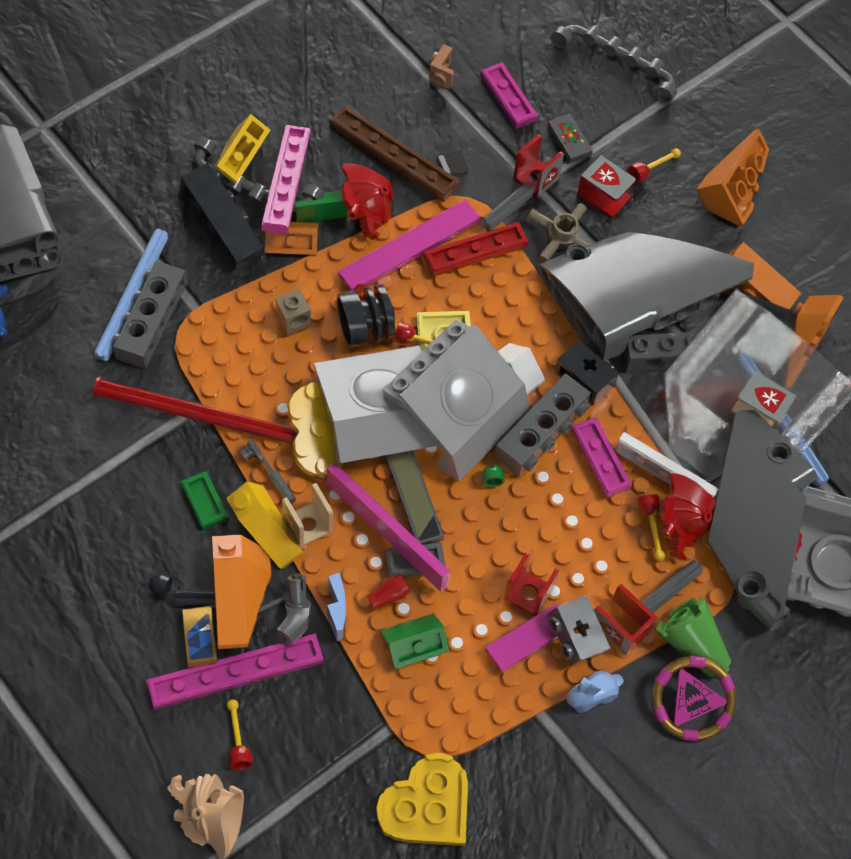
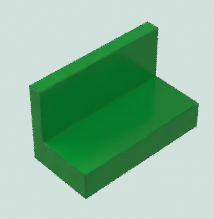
[294,191,347,223]
[380,613,449,669]

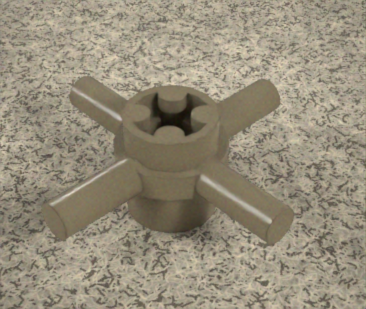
[528,203,590,262]

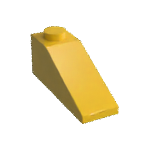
[215,114,270,184]
[226,482,304,569]

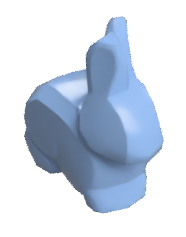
[566,670,624,713]

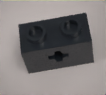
[554,340,619,406]

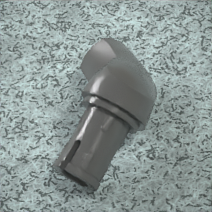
[277,574,311,646]

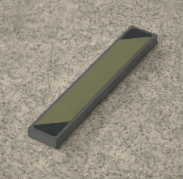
[384,450,444,545]

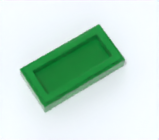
[181,471,229,531]

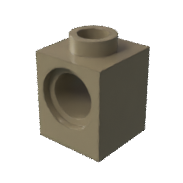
[275,289,311,335]

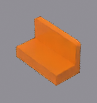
[265,222,318,255]

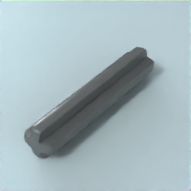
[481,183,535,231]
[642,560,703,613]

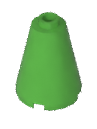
[656,597,731,679]

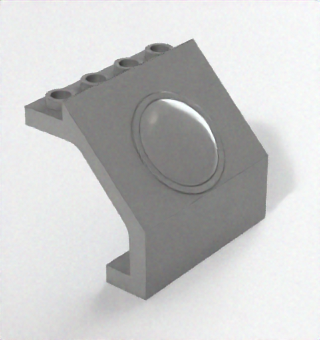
[383,320,530,481]
[311,346,438,463]
[786,486,851,617]

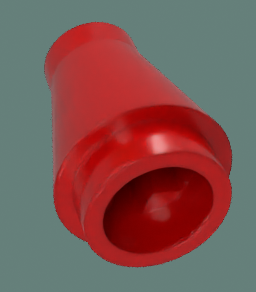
[367,574,411,610]

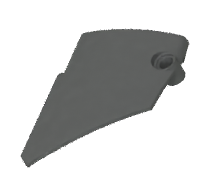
[0,125,62,281]
[537,232,754,361]

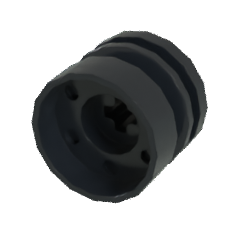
[336,284,396,349]

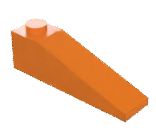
[696,129,769,226]
[782,295,844,392]
[212,535,271,649]

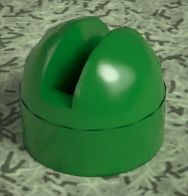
[482,464,505,487]

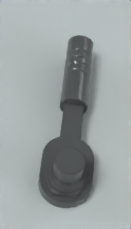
[240,438,296,504]

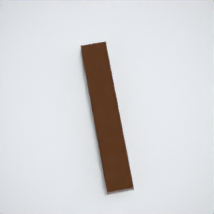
[329,105,460,202]

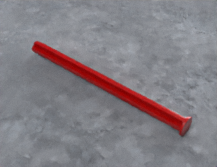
[93,376,297,444]

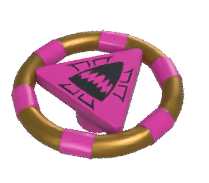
[651,655,736,741]

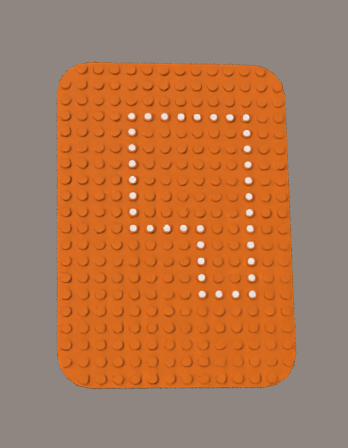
[175,196,735,757]

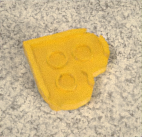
[287,382,345,477]
[376,753,468,846]

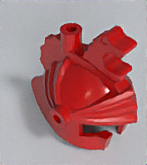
[341,163,393,240]
[660,473,716,560]

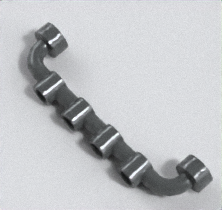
[551,25,677,103]
[194,136,324,212]

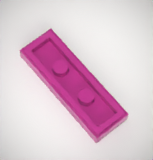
[480,62,538,129]
[571,417,632,498]
[485,604,558,674]

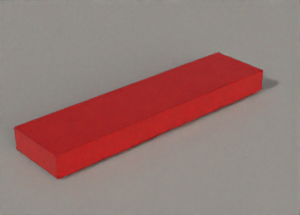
[423,222,529,277]

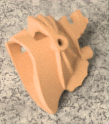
[167,774,244,859]

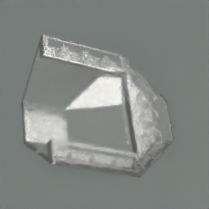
[664,289,851,478]

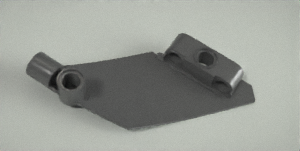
[708,410,817,632]

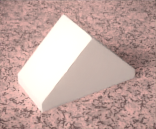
[498,343,545,395]

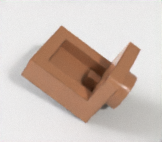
[429,45,454,89]

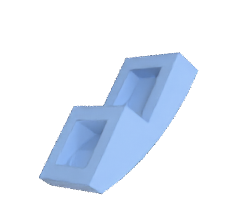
[327,573,346,641]

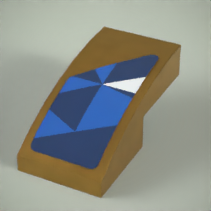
[183,606,217,668]

